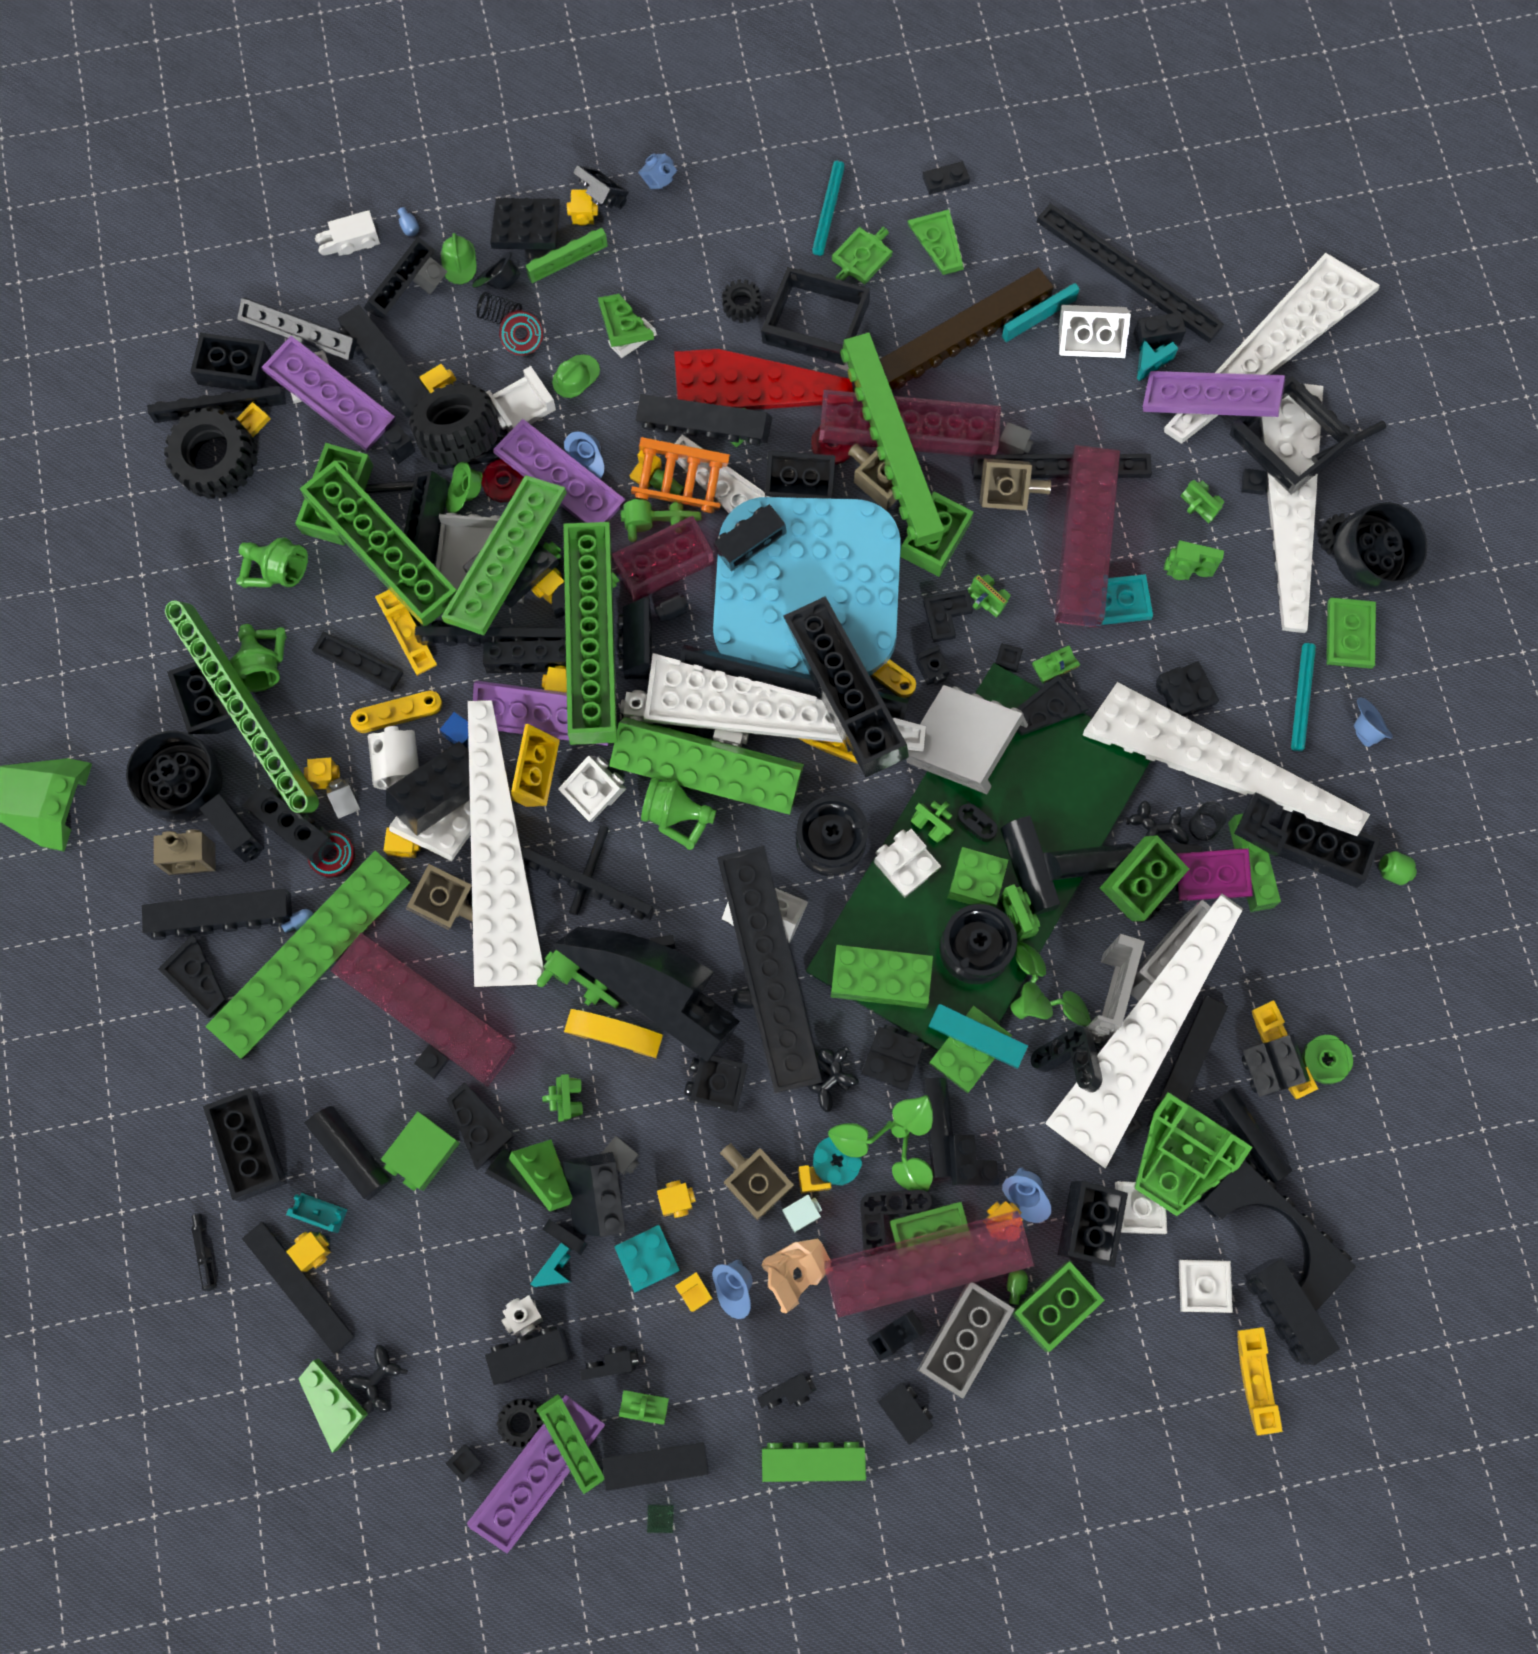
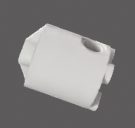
[368,726,419,790]

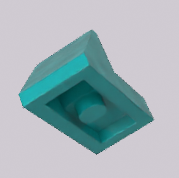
[1137,341,1178,381]
[530,1243,571,1288]

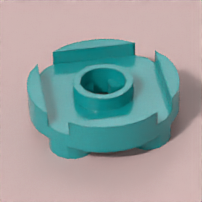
[812,1137,862,1186]

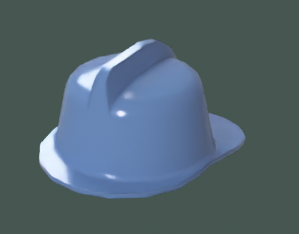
[564,431,605,479]
[1354,697,1393,747]
[1002,1167,1051,1223]
[712,1260,753,1319]

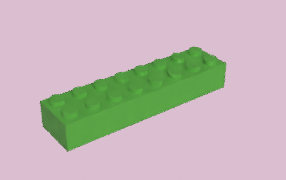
[300,460,457,626]
[609,717,804,815]

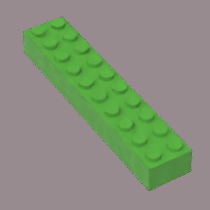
[564,522,617,745]

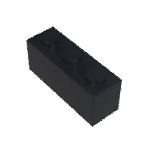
[713,504,787,572]

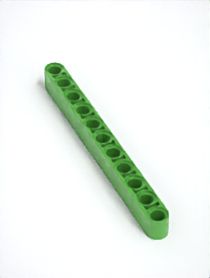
[165,601,319,813]

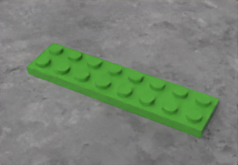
[442,475,567,635]

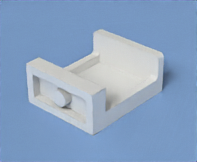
[486,366,556,432]

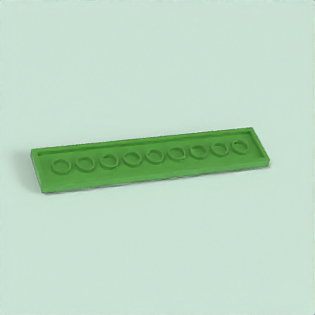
[205,851,410,1059]

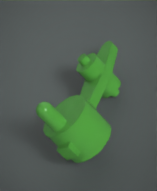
[620,499,702,542]
[537,950,620,1009]

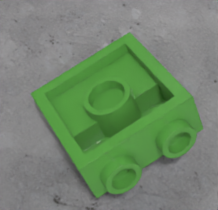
[1164,540,1224,580]
[1000,884,1040,942]

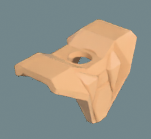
[762,1239,833,1313]

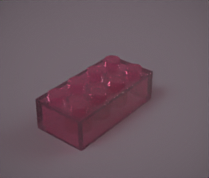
[612,516,714,602]

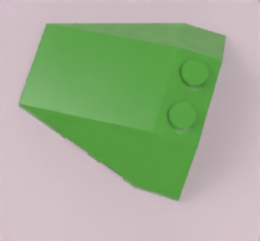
[0,758,92,852]
[1134,1092,1252,1216]

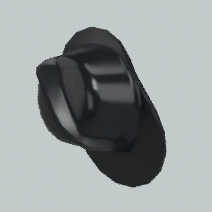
[472,252,520,290]

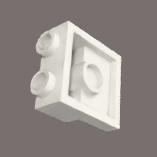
[558,756,626,822]
[874,829,941,898]

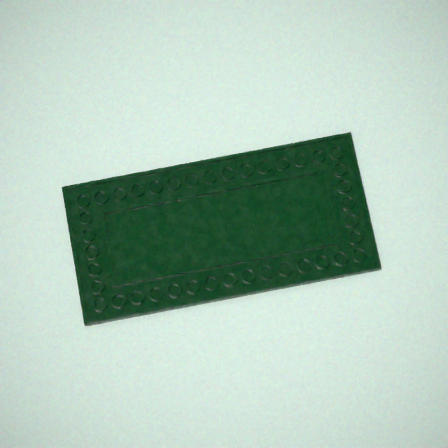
[806,663,1151,1051]

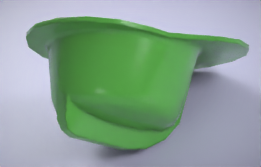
[441,233,477,284]
[552,354,600,398]
[446,462,482,513]

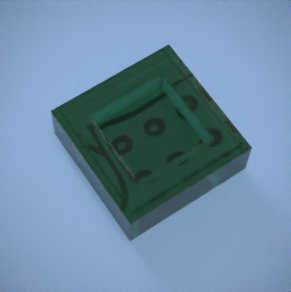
[647,1505,674,1533]

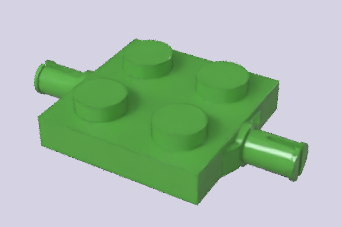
[832,227,892,285]

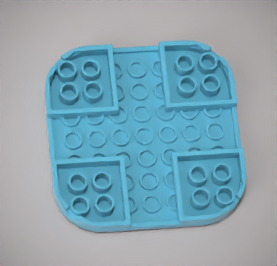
[713,497,901,676]

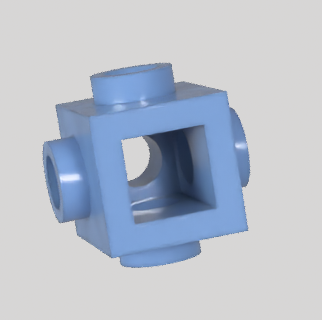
[638,153,677,189]

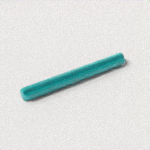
[812,161,845,256]
[1291,643,1316,752]

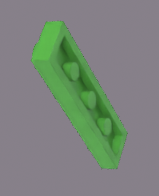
[525,228,608,283]
[536,1395,604,1494]

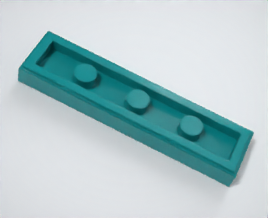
[1002,283,1080,342]
[928,1004,1028,1069]

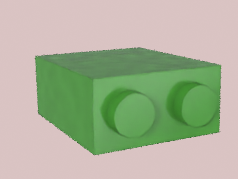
[381,1112,460,1191]

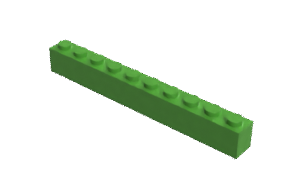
[840,333,944,547]

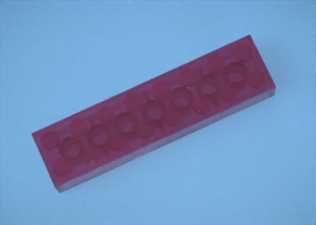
[819,390,1001,456]
[1054,445,1120,628]
[331,933,517,1087]
[824,1211,1034,1318]

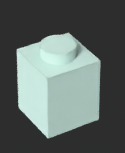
[782,1195,822,1233]

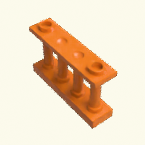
[631,437,729,513]

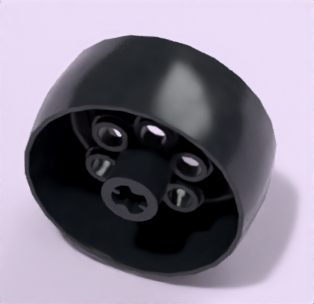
[1334,502,1428,592]
[126,731,223,822]

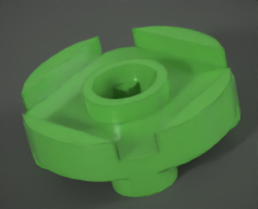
[1302,1035,1353,1084]

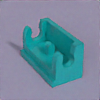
[286,1193,348,1233]

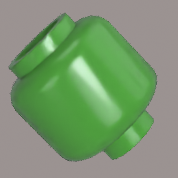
[1378,851,1417,885]

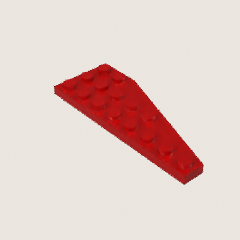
[674,349,854,410]

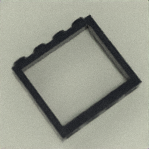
[761,267,870,366]
[1229,376,1355,495]

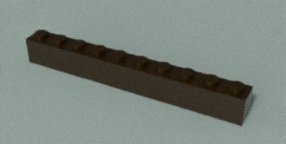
[880,267,1054,391]

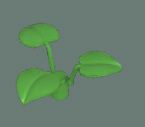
[1011,942,1091,1027]
[828,1095,933,1191]

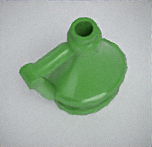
[236,537,308,588]
[230,624,286,692]
[641,777,717,850]

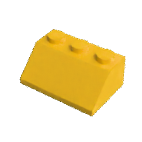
[511,724,560,807]

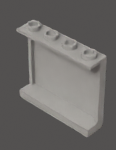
[436,513,524,604]
[907,685,1028,794]
[1130,900,1211,1001]
[1085,934,1145,1043]

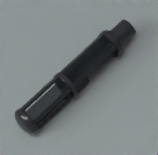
[191,1214,217,1292]

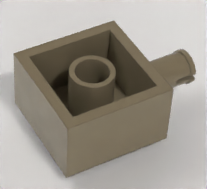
[848,443,897,511]
[979,458,1051,511]
[154,829,216,875]
[406,864,473,930]
[720,1143,794,1221]

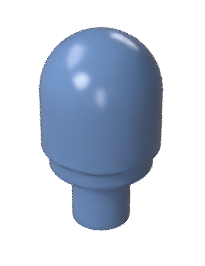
[397,207,419,237]
[281,909,314,933]

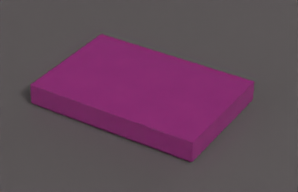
[1176,848,1253,901]

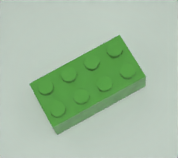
[295,443,374,546]
[830,945,933,1009]

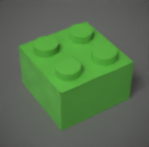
[948,847,1008,907]

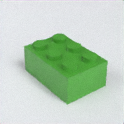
[900,492,974,577]
[1100,835,1189,921]
[1012,1261,1105,1352]

